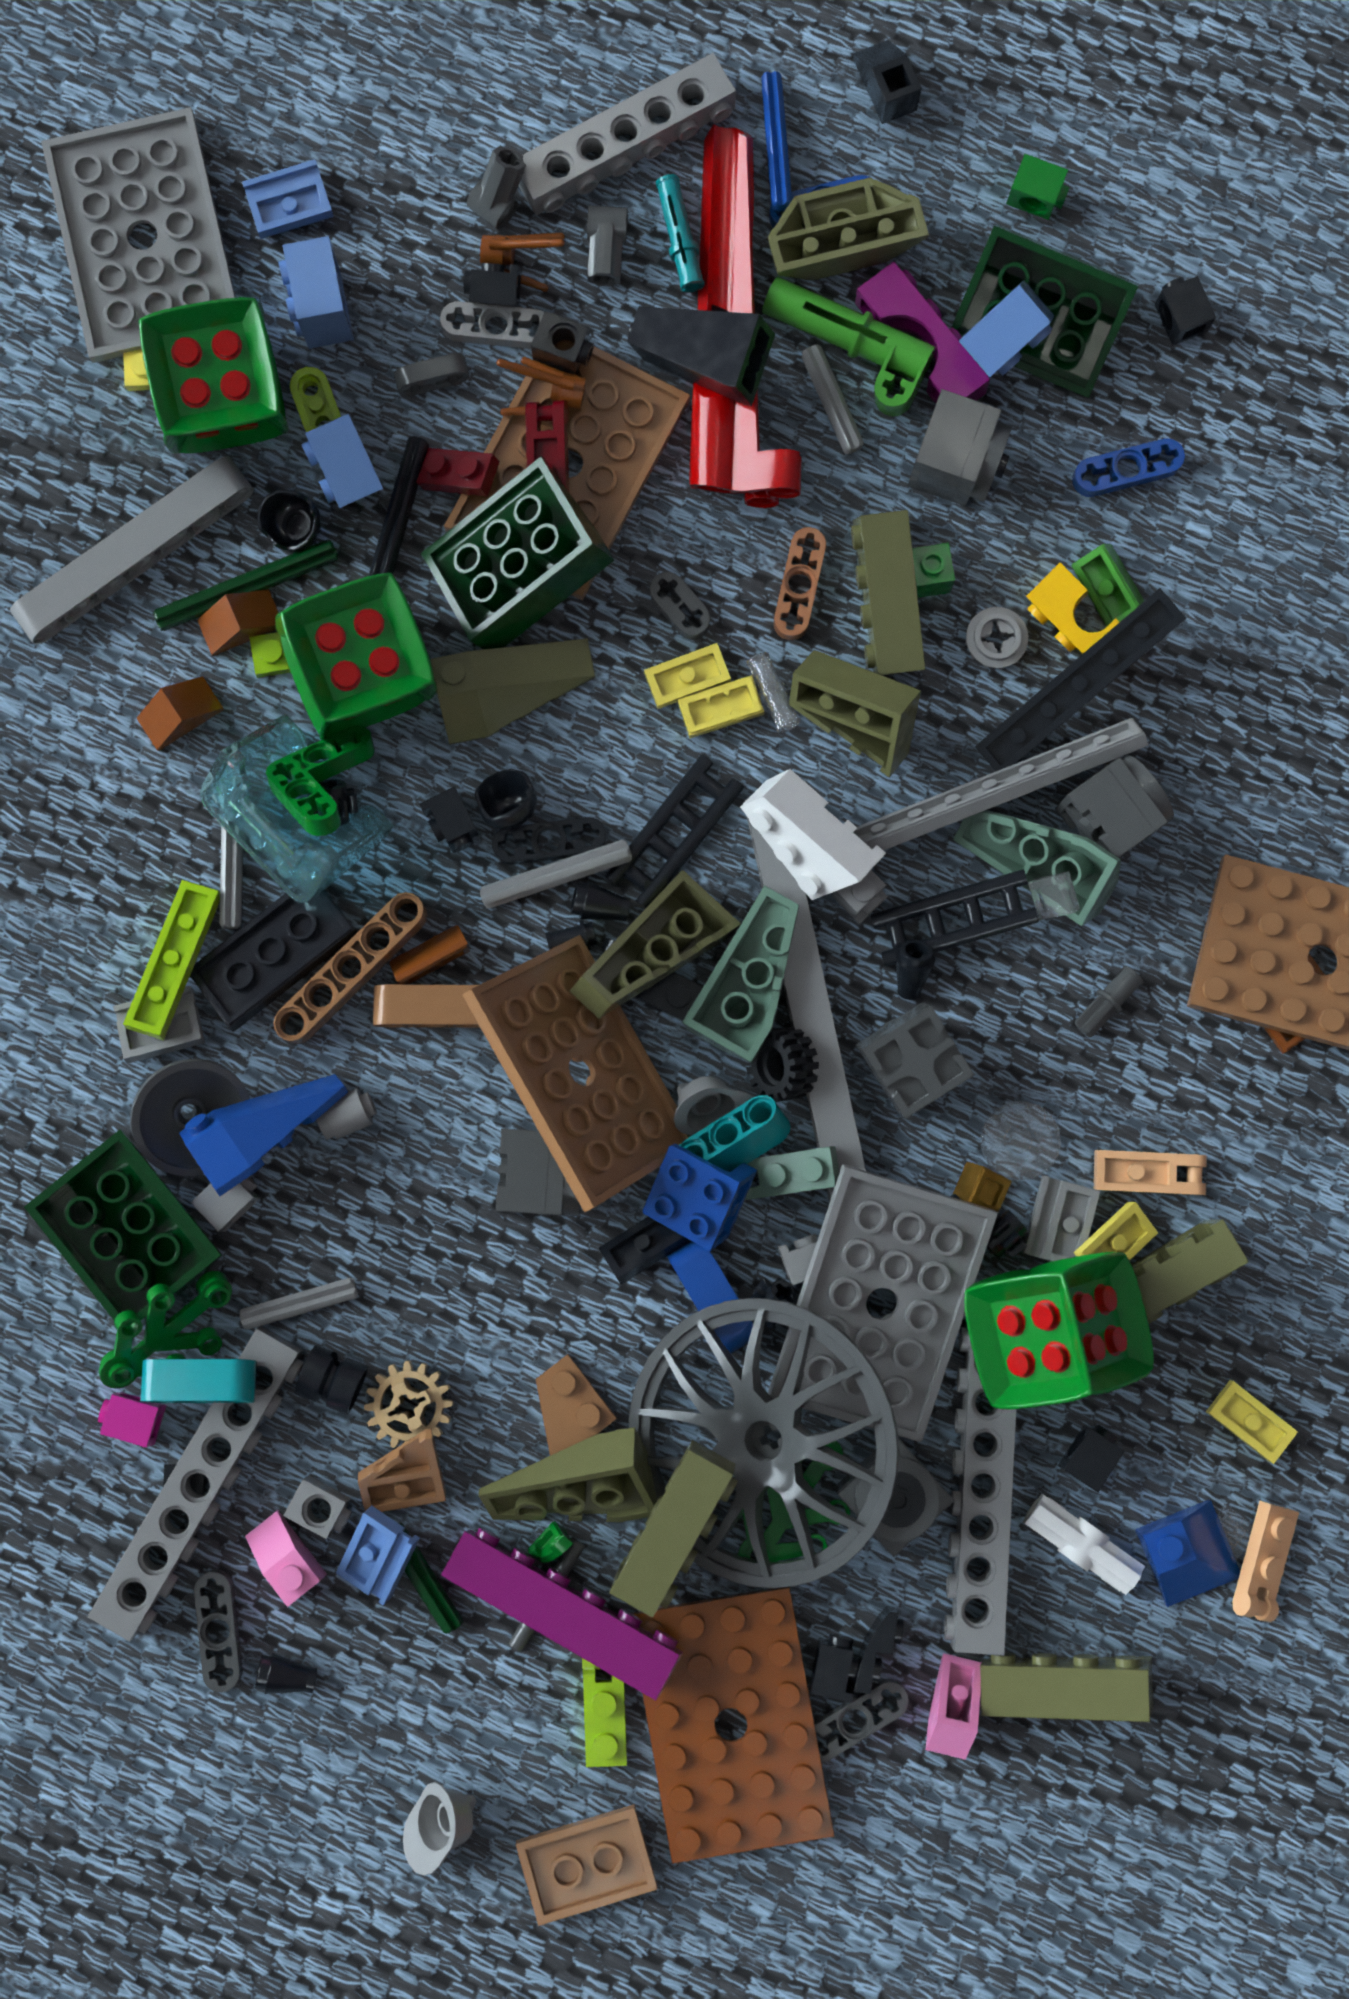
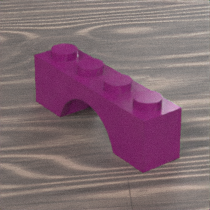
[855,261,990,403]

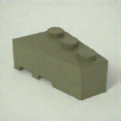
[789,650,921,778]

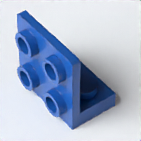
[643,1144,757,1251]

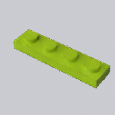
[123,880,220,1040]

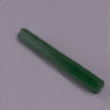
[153,540,338,631]

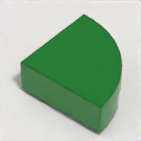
[528,1521,573,1563]

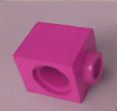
[98,1392,167,1448]

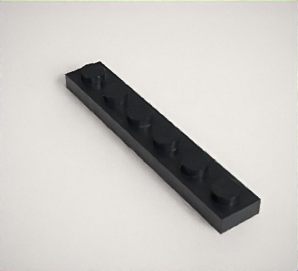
[975,588,1186,771]

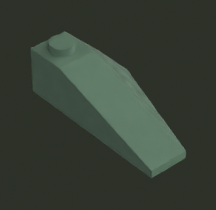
[953,810,1121,926]
[682,885,799,1063]

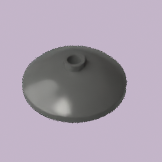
[130,1059,250,1176]

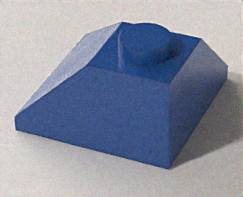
[1135,1499,1240,1607]

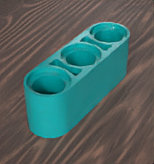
[679,1095,791,1172]
[140,1359,257,1403]

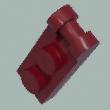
[525,400,569,492]

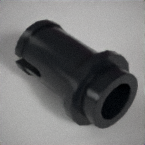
[546,920,598,951]

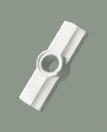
[1023,1494,1145,1595]

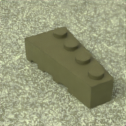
[851,510,925,675]
[570,870,741,1018]
[1131,1219,1249,1324]
[609,1440,738,1618]
[980,1652,1154,1722]

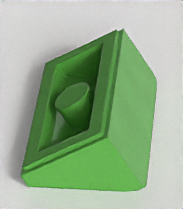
[1071,543,1144,626]

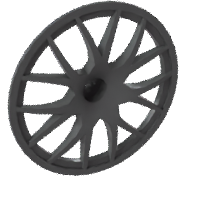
[628,1298,899,1588]

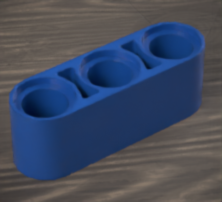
[667,1241,753,1354]

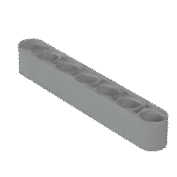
[10,456,254,644]

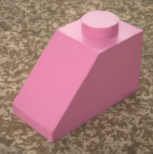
[245,1510,327,1607]
[925,1653,982,1760]

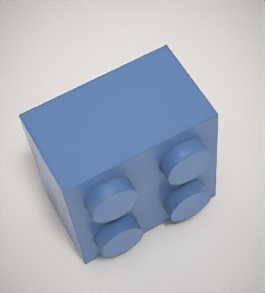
[279,236,354,349]
[959,281,1054,377]
[301,413,383,508]

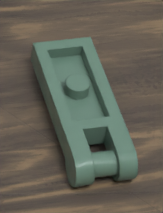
[745,1146,839,1200]

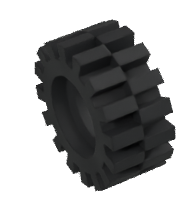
[746,1027,819,1102]

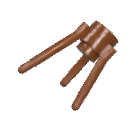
[480,232,565,292]
[496,357,586,416]

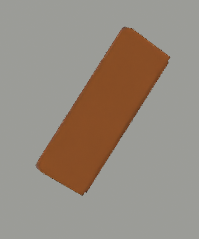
[389,925,471,985]

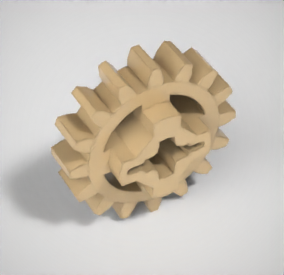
[364,1360,454,1448]

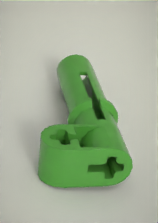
[762,276,936,417]

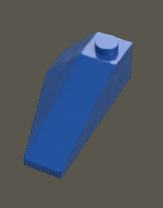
[179,1074,348,1197]

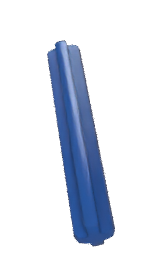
[761,71,792,213]

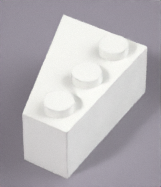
[740,769,886,900]

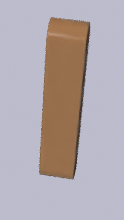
[273,892,427,1044]
[373,984,480,1028]

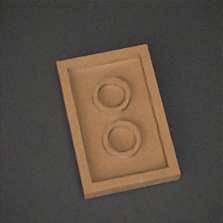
[515,1804,658,1926]

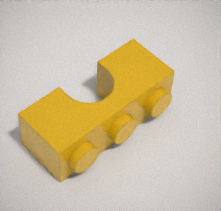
[1026,562,1119,654]

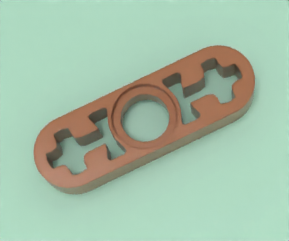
[774,527,826,640]

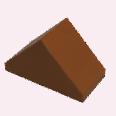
[197,590,279,656]
[137,676,224,751]

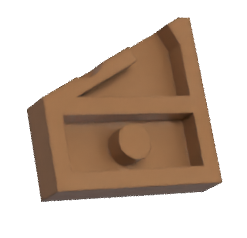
[536,1354,617,1456]
[358,1428,446,1512]

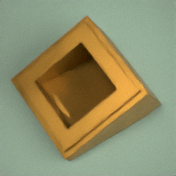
[952,1162,1012,1212]

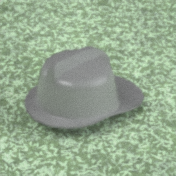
[673,1076,756,1136]
[403,1782,477,1876]

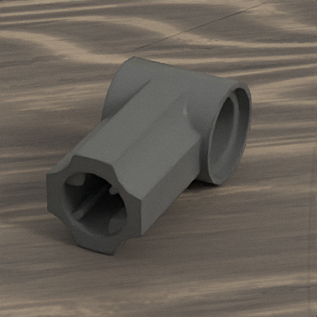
[466,146,526,230]
[587,205,628,287]

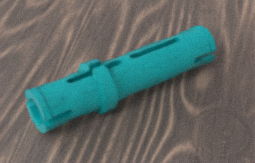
[655,174,705,293]

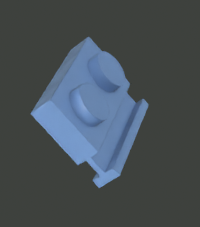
[242,159,334,239]
[336,1505,420,1606]

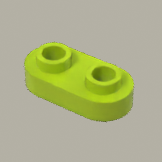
[290,367,341,432]

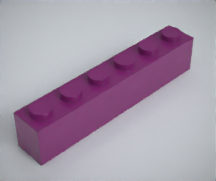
[441,1527,683,1701]

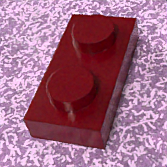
[416,448,500,496]

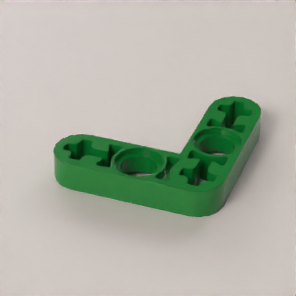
[266,726,375,836]

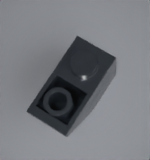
[852,40,922,124]

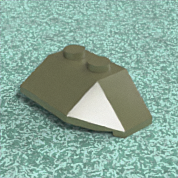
[768,177,929,281]

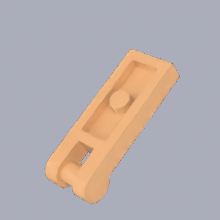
[1093,1150,1207,1195]
[1232,1501,1299,1622]

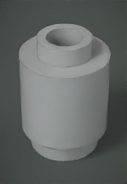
[316,1088,377,1140]

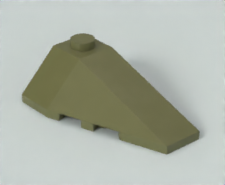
[431,638,595,745]
[478,1427,657,1522]

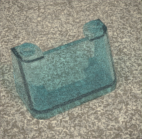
[200,714,394,903]

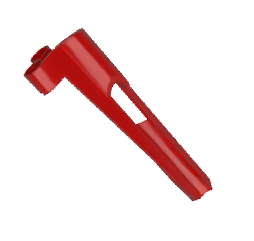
[689,125,802,508]

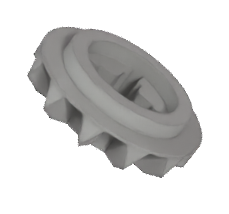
[965,607,1028,670]

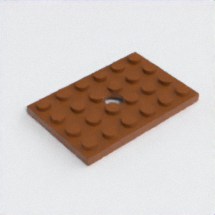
[632,1587,834,1864]

